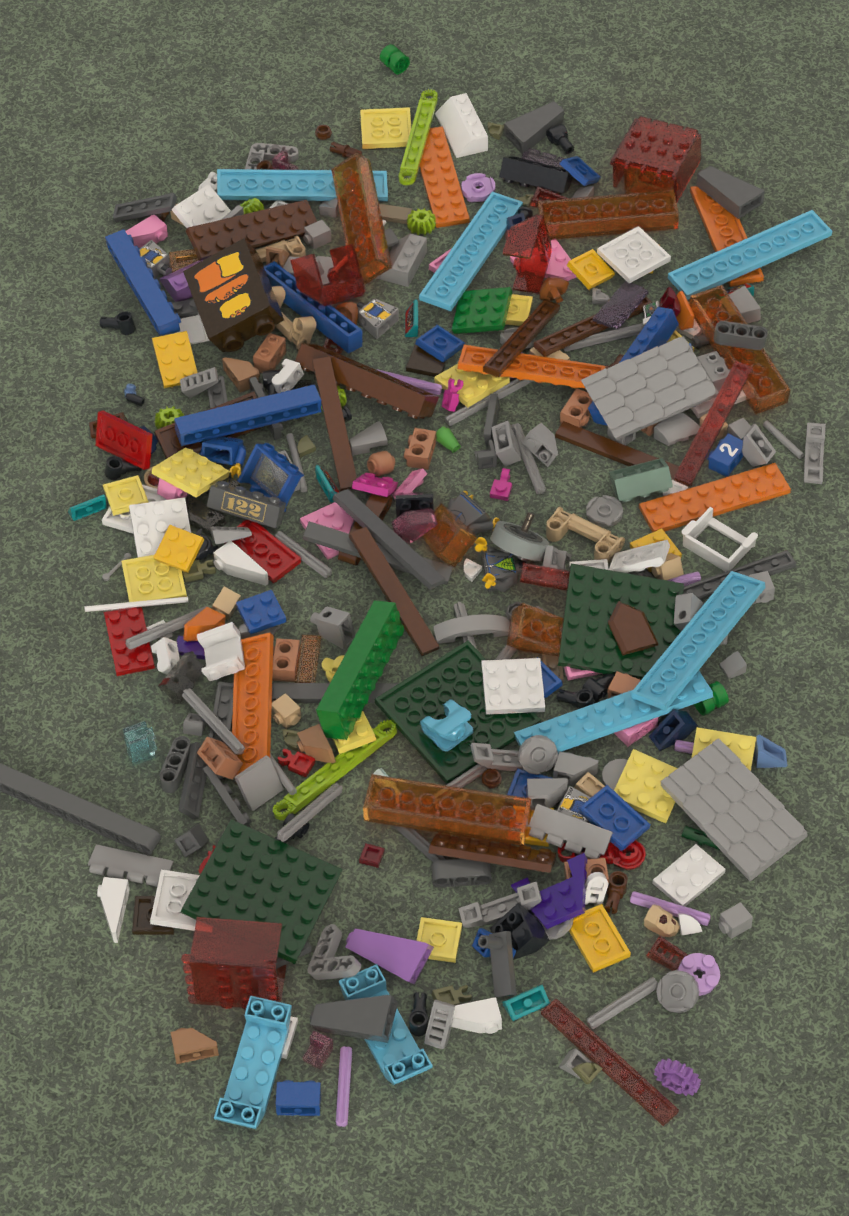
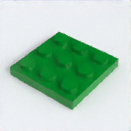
[452,287,512,334]

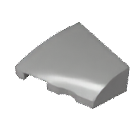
[349,421,388,456]
[540,545,572,588]

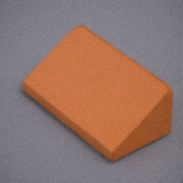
[676,291,694,330]

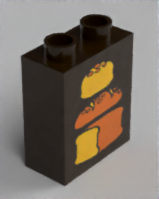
[183,238,284,353]

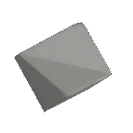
[319,197,340,218]

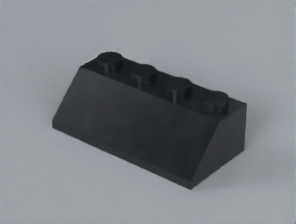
[499,156,573,195]

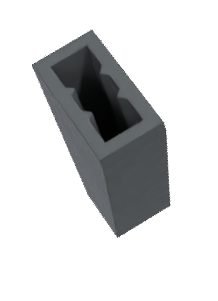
[504,101,564,154]
[696,166,765,219]
[310,995,398,1043]

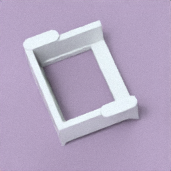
[682,507,758,572]

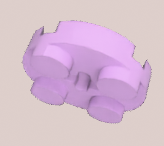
[461,173,495,202]
[677,953,720,996]

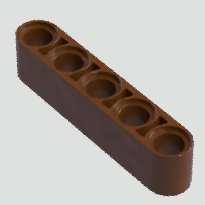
[338,494,393,566]

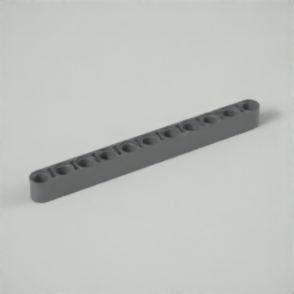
[0,763,162,855]

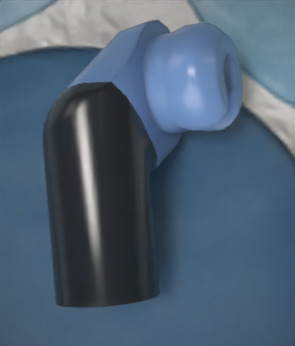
[124,384,145,406]

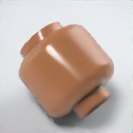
[367,451,395,477]

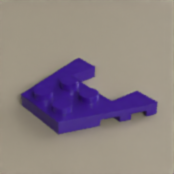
[511,853,588,929]

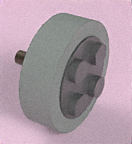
[490,512,549,561]

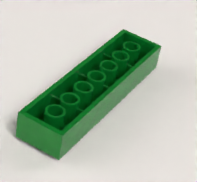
[316,600,404,740]

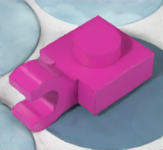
[441,378,463,412]
[490,468,512,501]

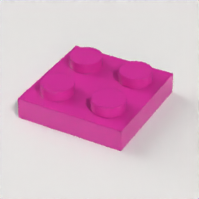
[352,473,398,497]

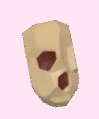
[644,904,680,937]

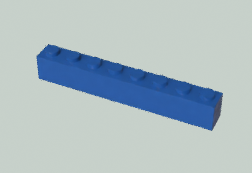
[105,229,181,336]
[264,261,362,354]
[588,307,679,426]
[174,384,321,446]

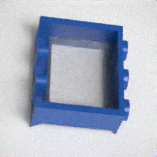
[237,443,304,512]

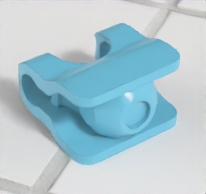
[420,700,473,751]

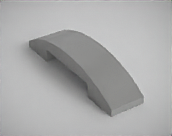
[804,423,826,484]
[433,614,512,644]
[470,743,524,771]
[458,882,542,928]

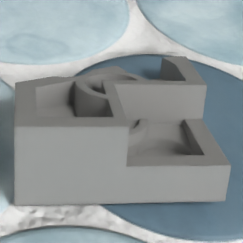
[654,412,704,446]

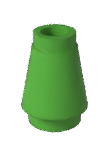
[436,426,461,453]

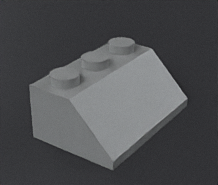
[376,234,427,287]

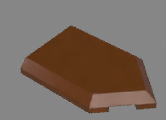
[608,601,659,655]

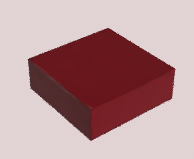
[359,843,385,868]

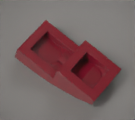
[660,287,681,318]

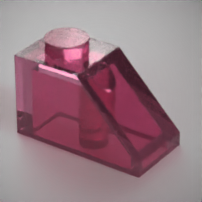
[391,509,438,544]

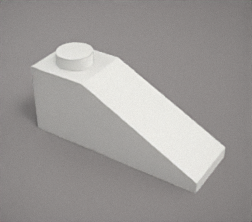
[213,541,269,586]
[97,877,130,943]
[436,997,502,1034]

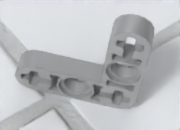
[245,143,299,170]
[307,924,361,980]

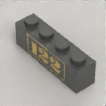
[207,481,286,528]

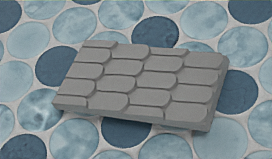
[581,336,720,440]
[660,738,808,882]

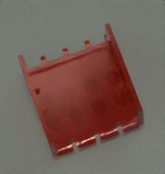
[610,116,701,203]
[181,917,287,1010]

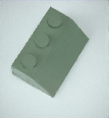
[609,458,673,502]

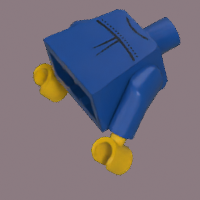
[198,436,246,479]

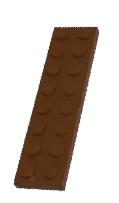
[186,200,317,261]

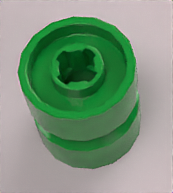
[380,44,410,75]
[694,681,729,716]

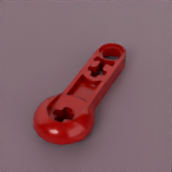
[558,840,646,870]

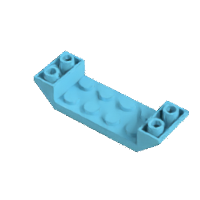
[339,964,433,1085]
[214,996,292,1129]

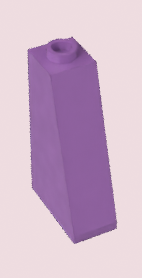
[345,928,434,984]

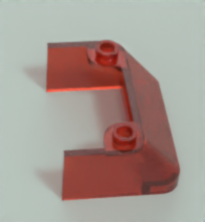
[503,214,552,294]
[290,244,365,306]

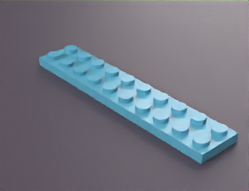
[217,169,388,201]
[419,192,523,311]
[668,210,832,300]
[631,571,765,711]
[514,670,713,753]

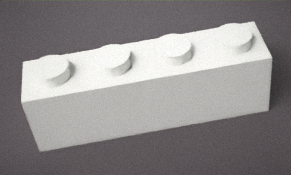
[435,93,488,158]

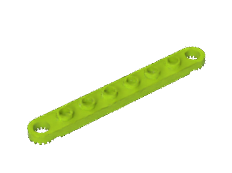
[399,89,438,185]
[273,720,397,820]

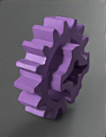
[654,1059,701,1096]

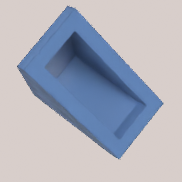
[754,734,788,768]

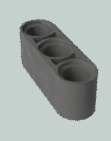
[713,321,768,350]
[159,736,191,793]
[431,859,492,888]

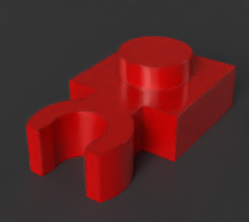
[277,749,315,777]

